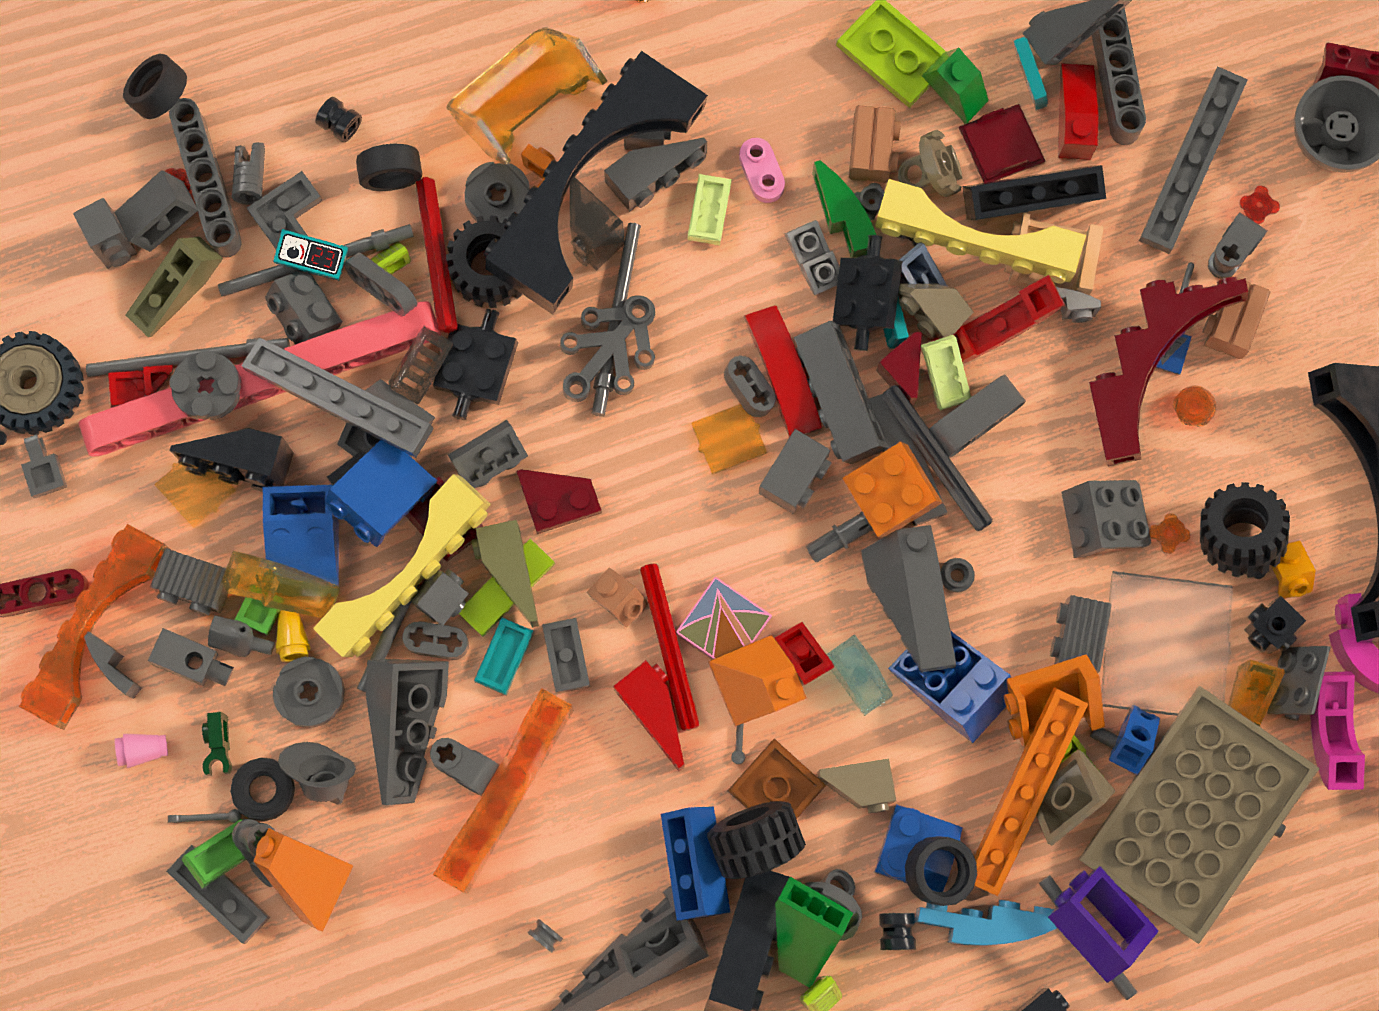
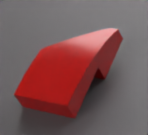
[108,365,173,408]

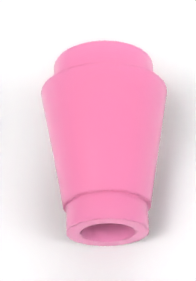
[115,734,168,768]

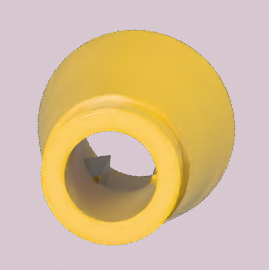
[276,609,311,663]

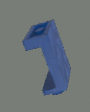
[325,440,437,547]

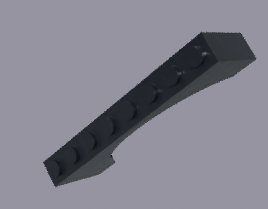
[484,50,708,315]
[1308,363,1379,642]

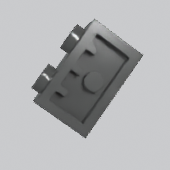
[448,420,528,489]

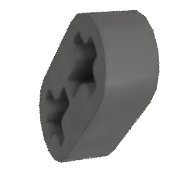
[724,355,776,417]
[403,621,469,660]

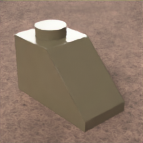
[817,758,896,813]

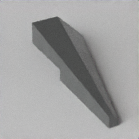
[552,886,709,1011]

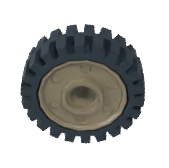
[0,331,84,435]

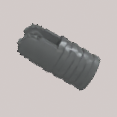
[232,142,265,205]

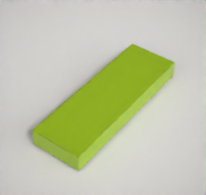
[459,539,555,637]

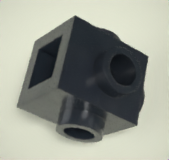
[1244,596,1306,654]

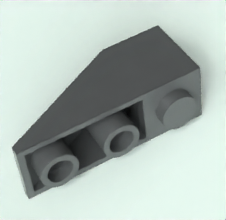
[604,138,708,212]

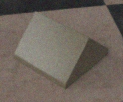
[1036,750,1115,846]

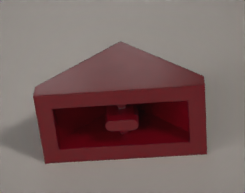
[876,332,922,407]

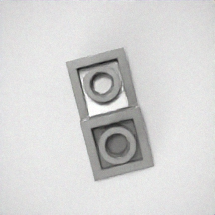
[784,220,839,295]
[1056,287,1101,323]

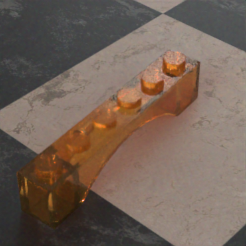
[19,524,171,730]
[433,688,574,895]

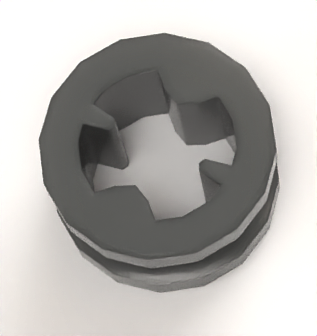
[528,919,563,953]

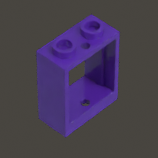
[1048,866,1159,983]

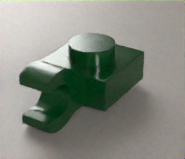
[202,712,232,776]

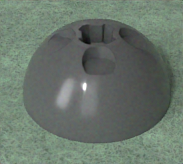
[1294,76,1379,173]

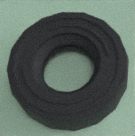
[230,758,295,821]

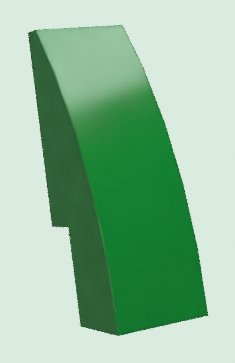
[812,160,876,258]

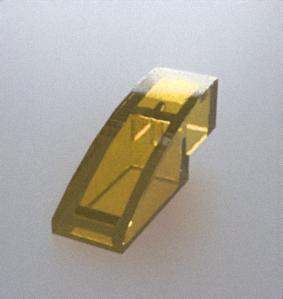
[222,551,340,618]

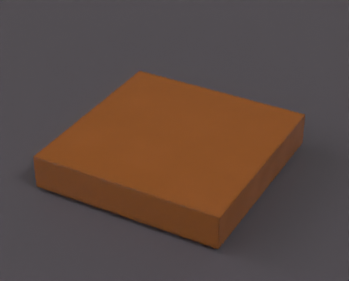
[727,738,826,819]

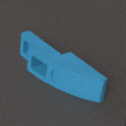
[915,900,1057,945]

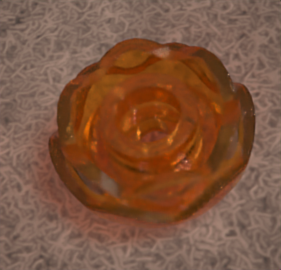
[1173,385,1216,427]

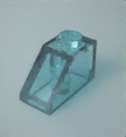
[827,634,893,716]

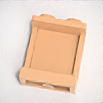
[1004,212,1104,295]

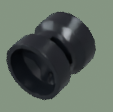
[315,96,362,142]
[879,913,916,950]

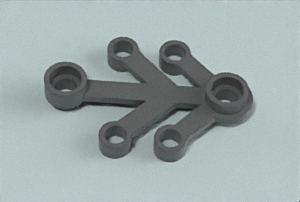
[560,295,655,402]

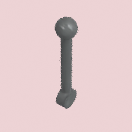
[731,723,746,764]
[168,809,242,823]

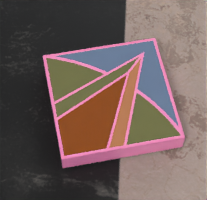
[676,576,772,659]

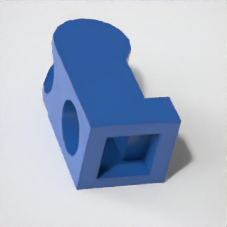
[1109,705,1160,775]

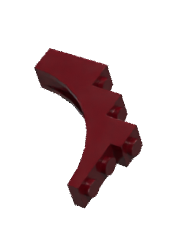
[1089,277,1249,467]

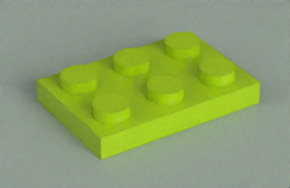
[836,0,947,108]

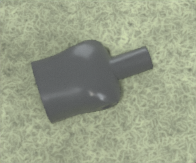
[208,615,275,657]

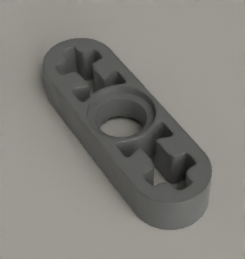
[344,252,417,316]

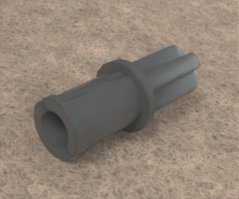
[806,511,873,562]

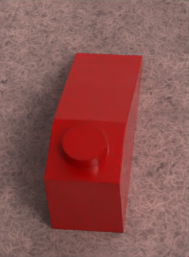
[1058,63,1099,160]
[613,660,685,772]

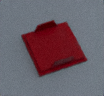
[959,104,1045,183]

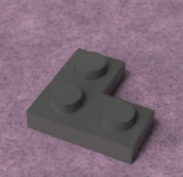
[247,171,323,249]

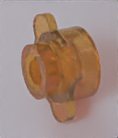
[1149,513,1191,554]

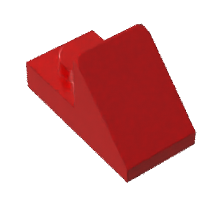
[774,622,835,686]

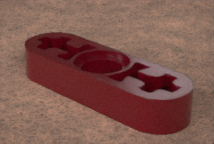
[0,569,89,617]

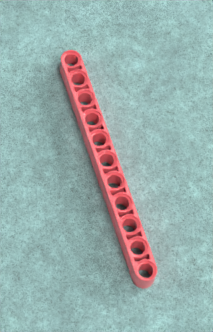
[78,301,441,457]

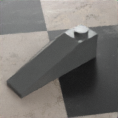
[861,525,956,672]
[366,659,449,805]

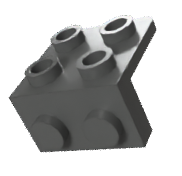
[1061,480,1151,558]

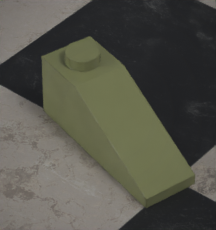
[125,237,223,337]
[471,520,539,628]

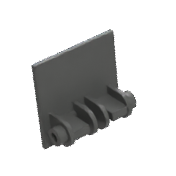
[1267,646,1331,721]

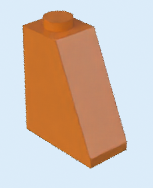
[253,828,353,932]

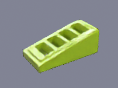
[799,975,842,1011]

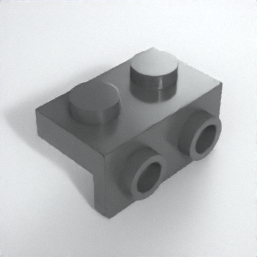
[265,271,342,345]

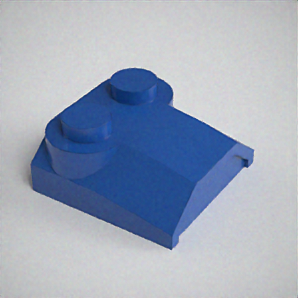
[874,804,963,892]

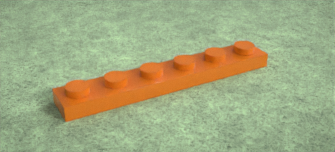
[974,687,1088,896]

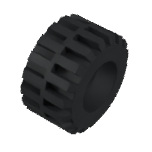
[446,215,522,308]
[1200,482,1290,578]
[707,801,806,879]

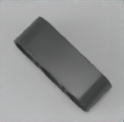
[929,374,1026,458]

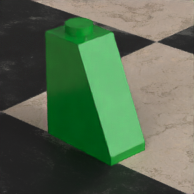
[775,877,853,988]

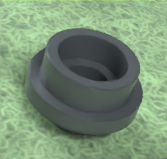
[940,558,975,593]

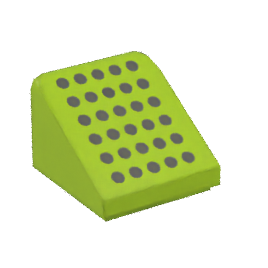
[371,242,411,275]

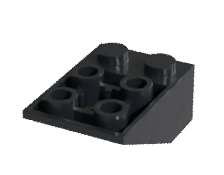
[169,428,294,492]

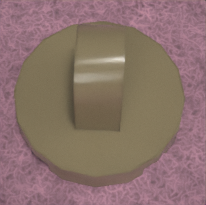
[898,130,962,197]

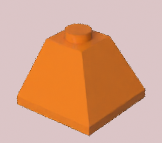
[708,635,807,726]

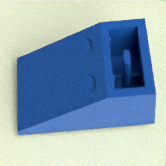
[263,485,339,597]
[888,630,1011,743]

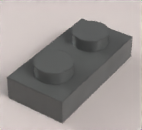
[542,618,590,694]

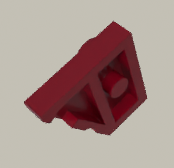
[516,469,602,534]

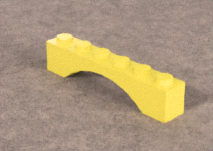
[875,179,1086,284]
[313,474,491,657]

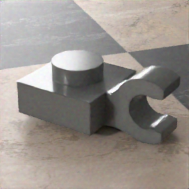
[21,434,67,498]

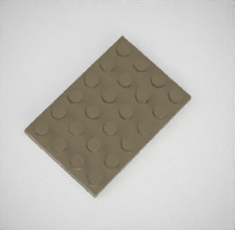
[1078,686,1320,944]

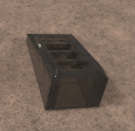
[388,325,453,404]

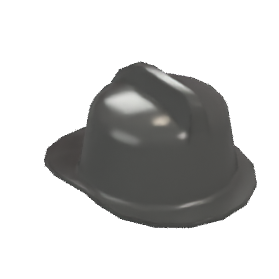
[278,742,356,805]

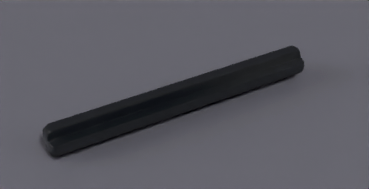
[882,385,993,531]

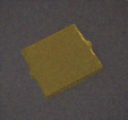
[691,404,767,475]
[154,463,237,528]

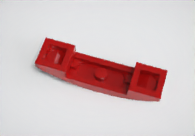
[931,275,1065,364]
[744,305,822,438]

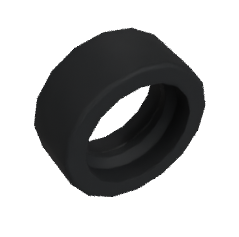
[123,54,187,119]
[356,143,422,191]
[905,836,977,906]

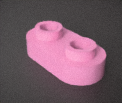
[739,138,785,203]

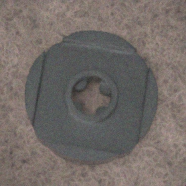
[464,162,530,223]
[169,350,241,420]
[273,657,345,728]

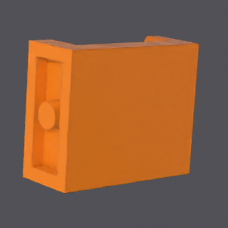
[1004,654,1105,749]

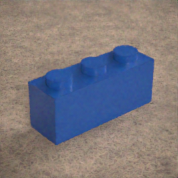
[661,806,731,921]

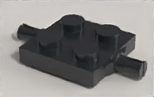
[832,235,903,351]
[433,309,518,420]

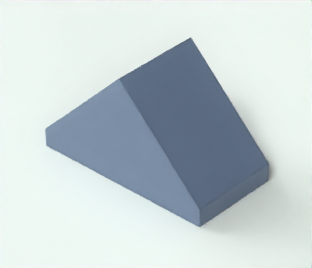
[899,242,947,286]

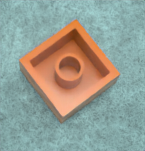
[842,441,943,538]

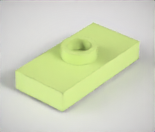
[687,174,732,245]
[921,335,971,411]

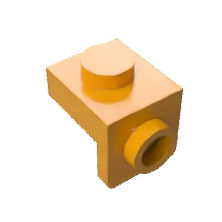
[1271,540,1316,599]

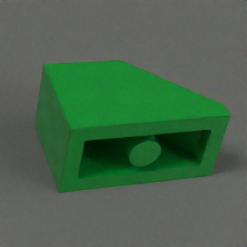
[922,47,989,124]

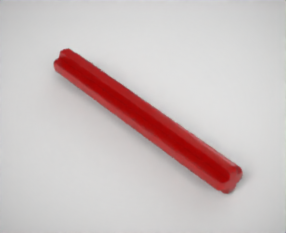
[415,177,458,333]
[640,563,699,731]

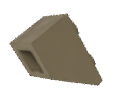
[898,284,974,339]

